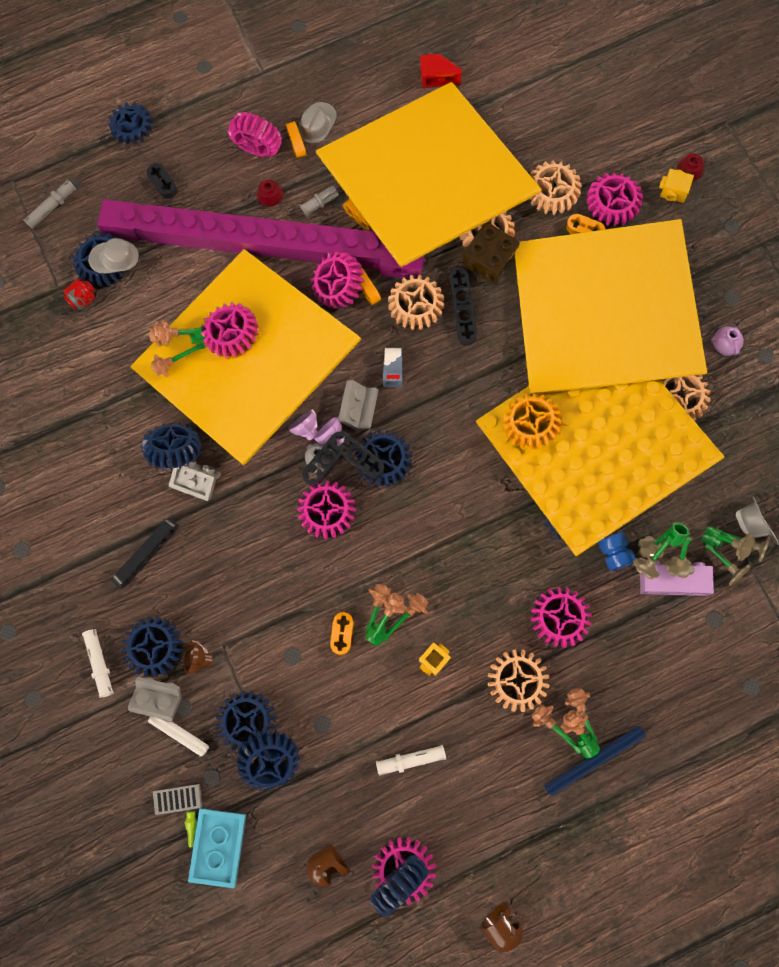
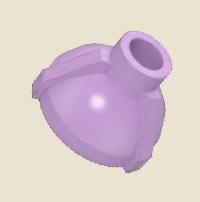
[711,326,744,356]
[288,409,318,440]
[314,417,344,447]

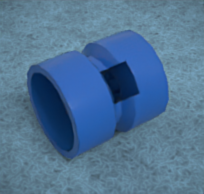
[598,532,636,572]

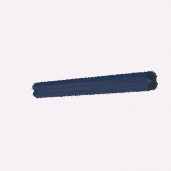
[544,726,646,796]

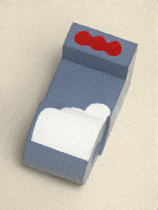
[383,347,402,388]

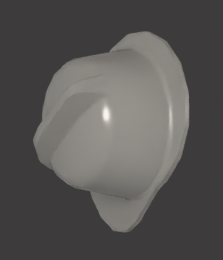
[298,102,337,144]
[88,238,139,273]
[736,497,779,545]

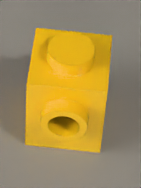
[659,169,694,203]
[419,642,451,676]

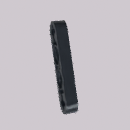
[449,267,477,346]
[112,518,179,589]

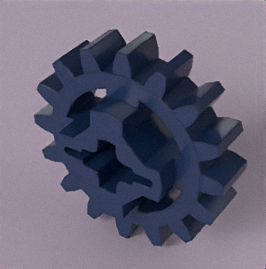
[108,102,153,145]

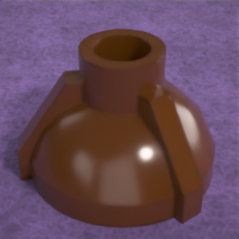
[184,640,213,674]

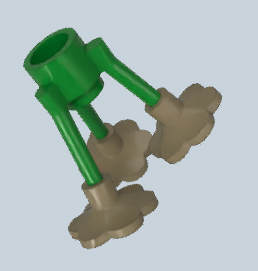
[633,523,695,579]
[701,526,771,586]

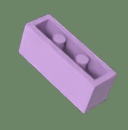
[640,561,714,596]

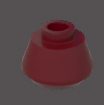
[677,153,705,181]
[256,180,284,207]

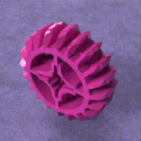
[227,112,282,158]
[586,172,643,227]
[311,251,365,309]
[201,302,259,359]
[297,480,356,539]
[530,587,592,648]
[372,837,436,905]

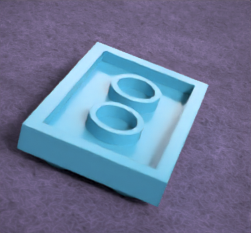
[188,808,247,888]

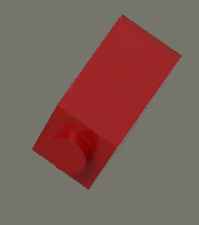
[420,54,462,88]

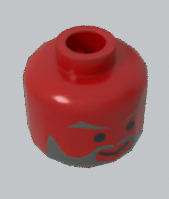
[63,279,95,310]

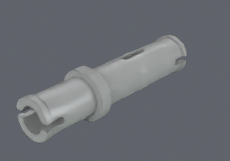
[23,179,77,230]

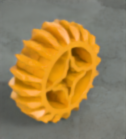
[503,393,563,451]

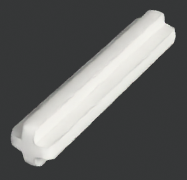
[148,716,209,756]

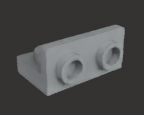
[338,380,379,430]
[168,461,221,501]
[128,677,181,721]

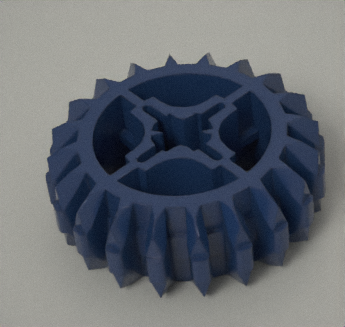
[72,232,127,287]
[142,422,201,471]
[355,429,413,487]
[122,616,183,677]
[216,691,278,751]
[236,729,300,792]
[369,855,429,917]

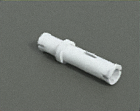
[82,629,114,698]
[376,745,446,776]

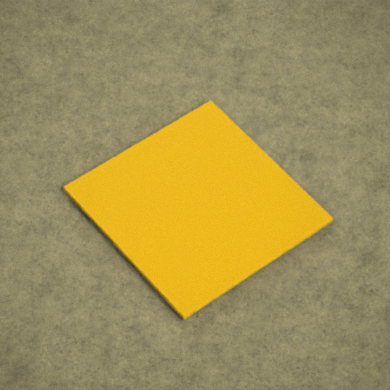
[316,82,542,267]
[515,219,707,395]
[130,249,362,466]
[476,380,724,557]

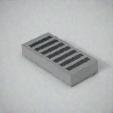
[153,784,202,815]

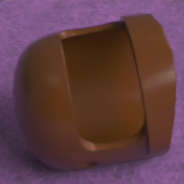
[306,844,351,888]
[480,902,523,952]

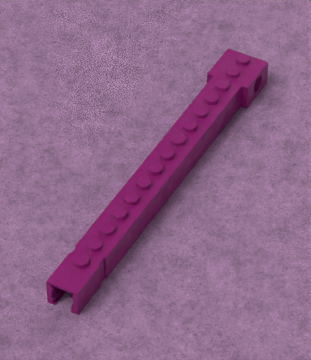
[97,199,425,279]

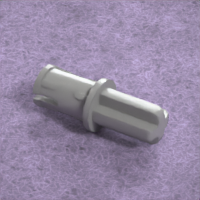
[299,186,339,217]

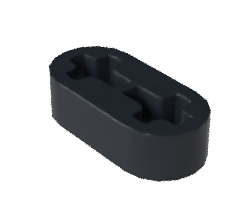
[147,163,178,199]

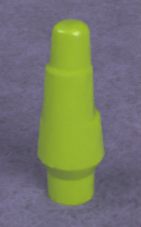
[185,810,198,847]

